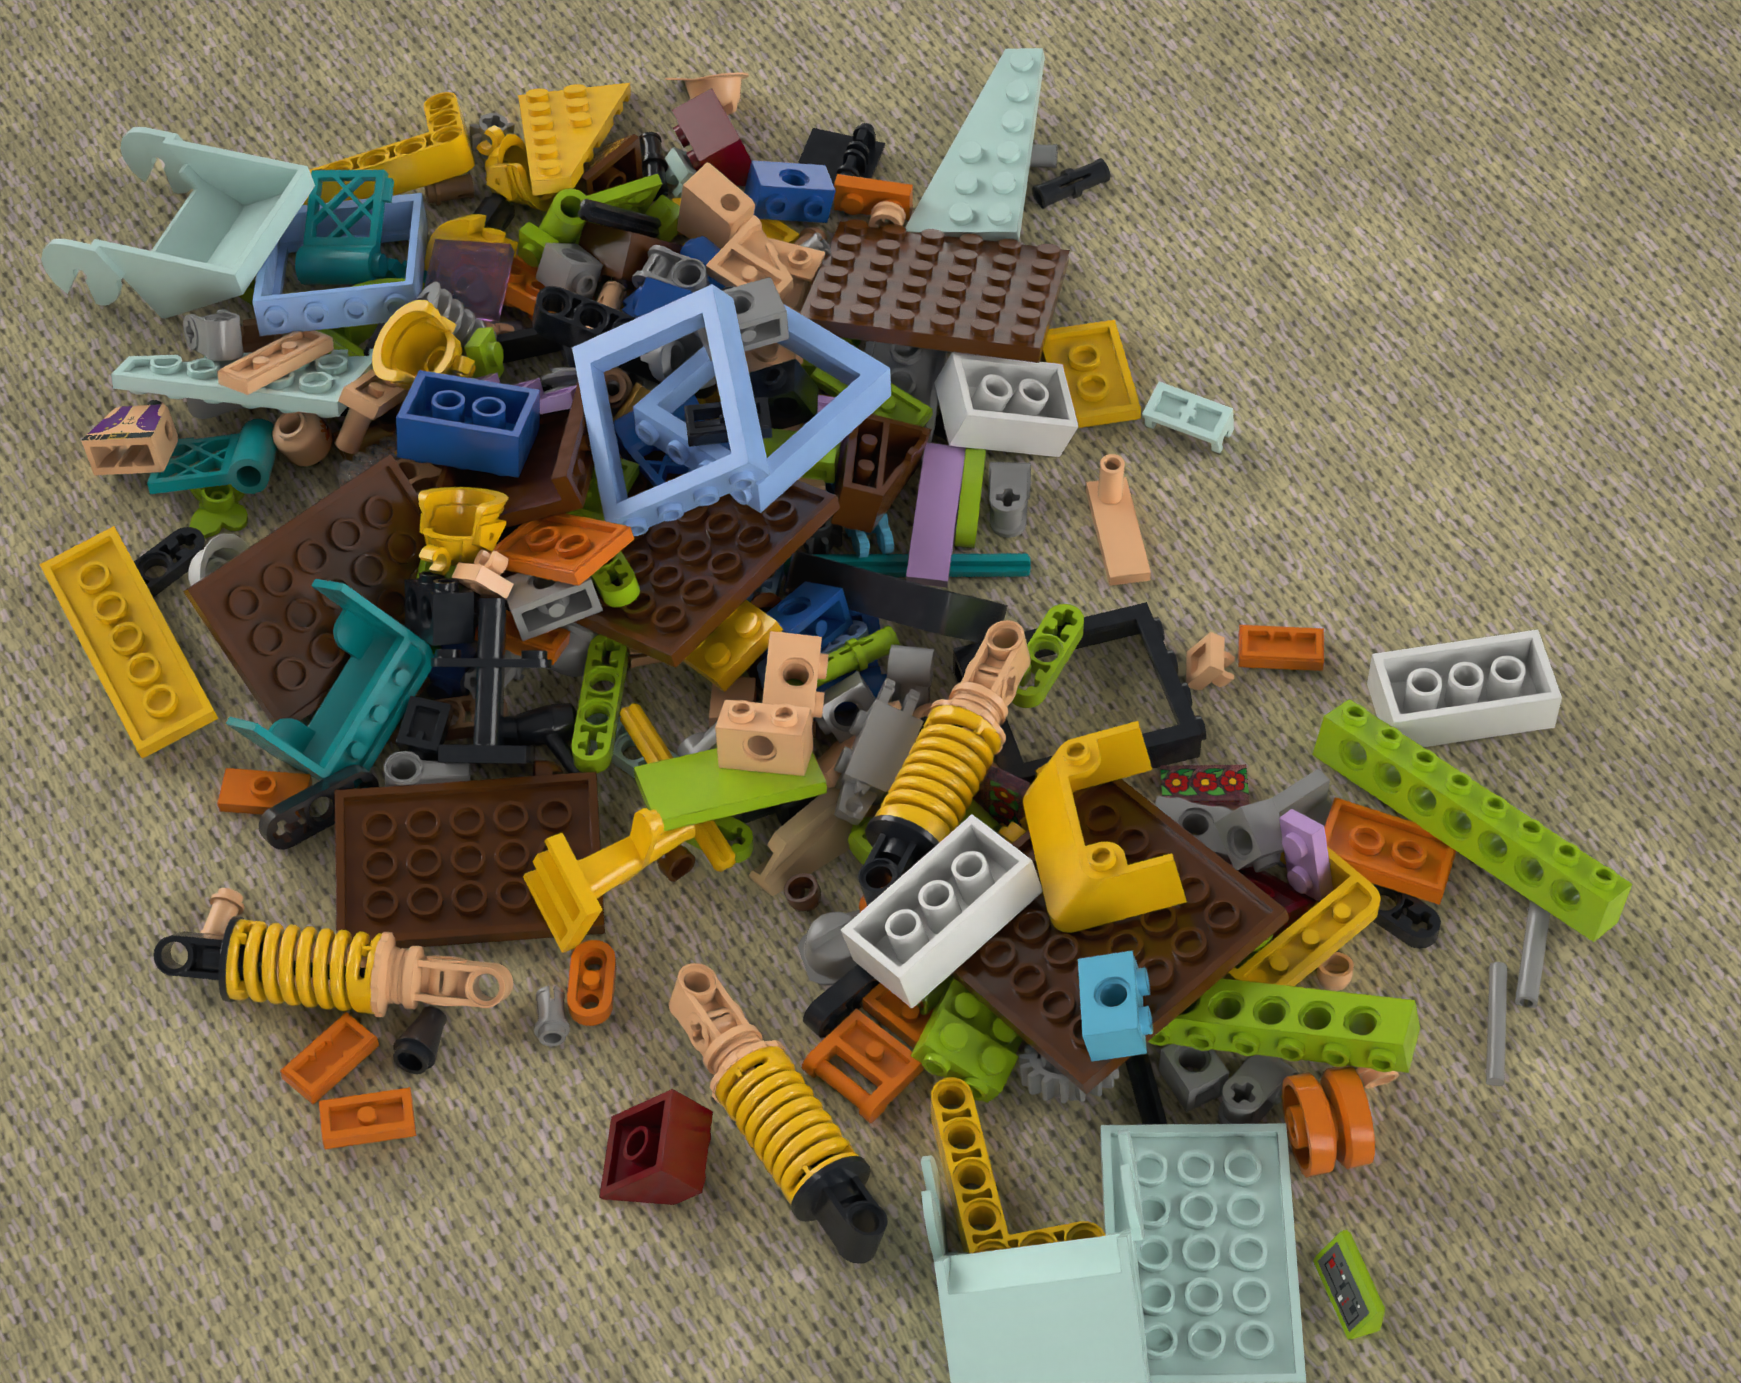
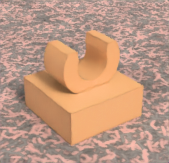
[452,549,514,599]
[1186,632,1235,690]

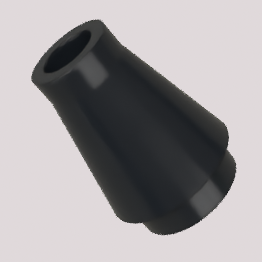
[393,1006,447,1074]

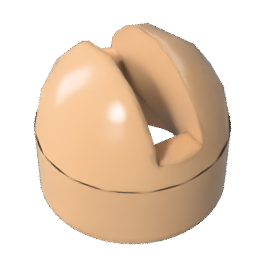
[1317,952,1354,991]

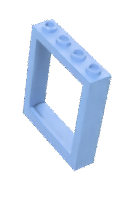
[252,193,428,336]
[572,284,770,536]
[633,304,891,513]

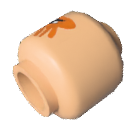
[272,412,333,466]

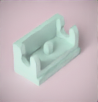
[1142,381,1234,454]

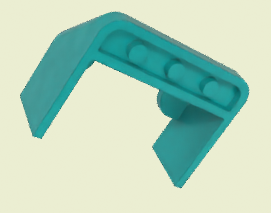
[225,579,434,789]

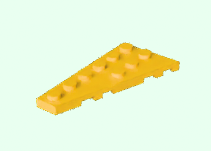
[518,83,631,196]

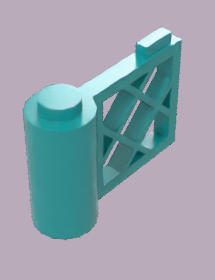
[295,170,394,285]
[147,419,278,494]

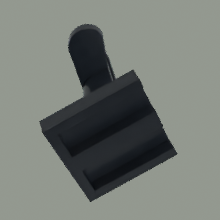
[431,598,552,764]

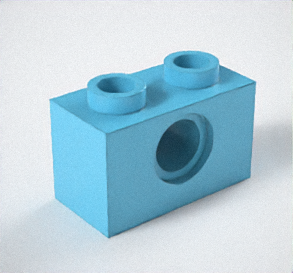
[1078,950,1153,1062]

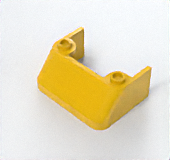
[1023,721,1187,933]
[1222,846,1380,986]

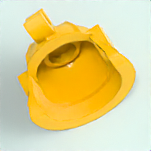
[476,125,556,211]
[372,300,476,391]
[418,487,508,575]

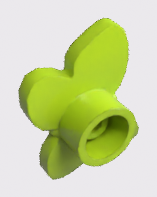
[189,484,248,538]

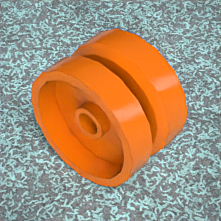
[1282,1066,1375,1178]

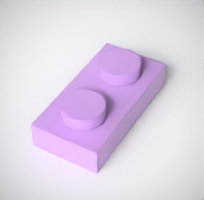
[1279,809,1333,902]

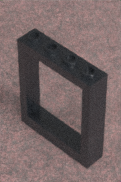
[953,602,1206,805]

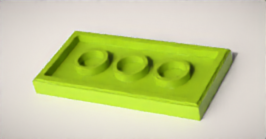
[634,748,827,831]

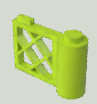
[539,173,662,243]

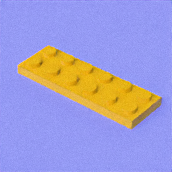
[39,526,219,759]

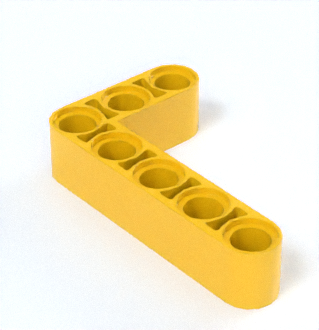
[303,92,475,205]
[931,1077,1106,1254]

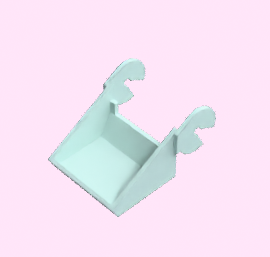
[41,127,315,319]
[921,1129,1150,1383]

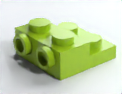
[911,979,1023,1103]

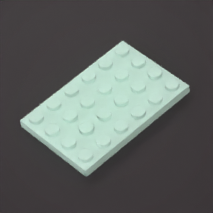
[1100,1123,1306,1383]

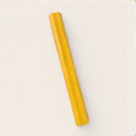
[620,703,736,872]

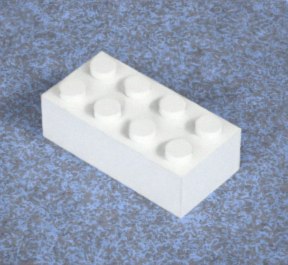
[1367,630,1562,747]
[840,814,1043,1008]

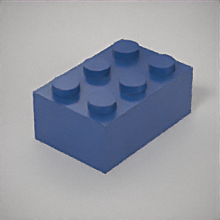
[396,370,540,478]

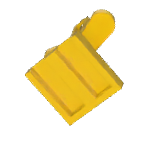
[523,808,696,953]

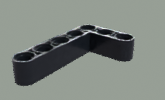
[532,286,735,399]
[783,551,1008,642]

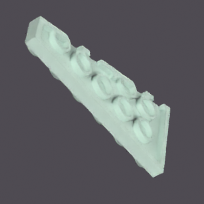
[905,48,1045,241]
[111,349,373,418]

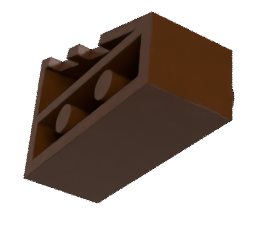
[831,414,932,533]

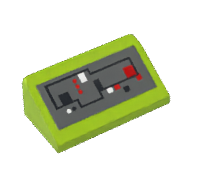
[1313,1229,1385,1340]

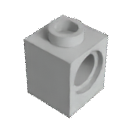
[535,243,603,300]
[814,671,876,744]
[1214,798,1284,872]
[1159,1044,1229,1112]

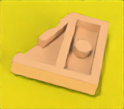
[706,215,794,300]

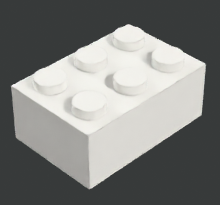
[934,352,1079,457]

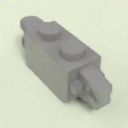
[834,678,923,826]

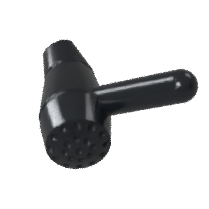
[503,703,583,774]

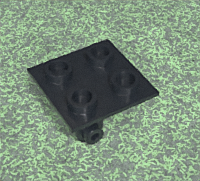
[798,123,885,185]

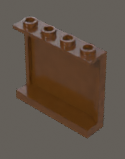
[436,382,594,528]

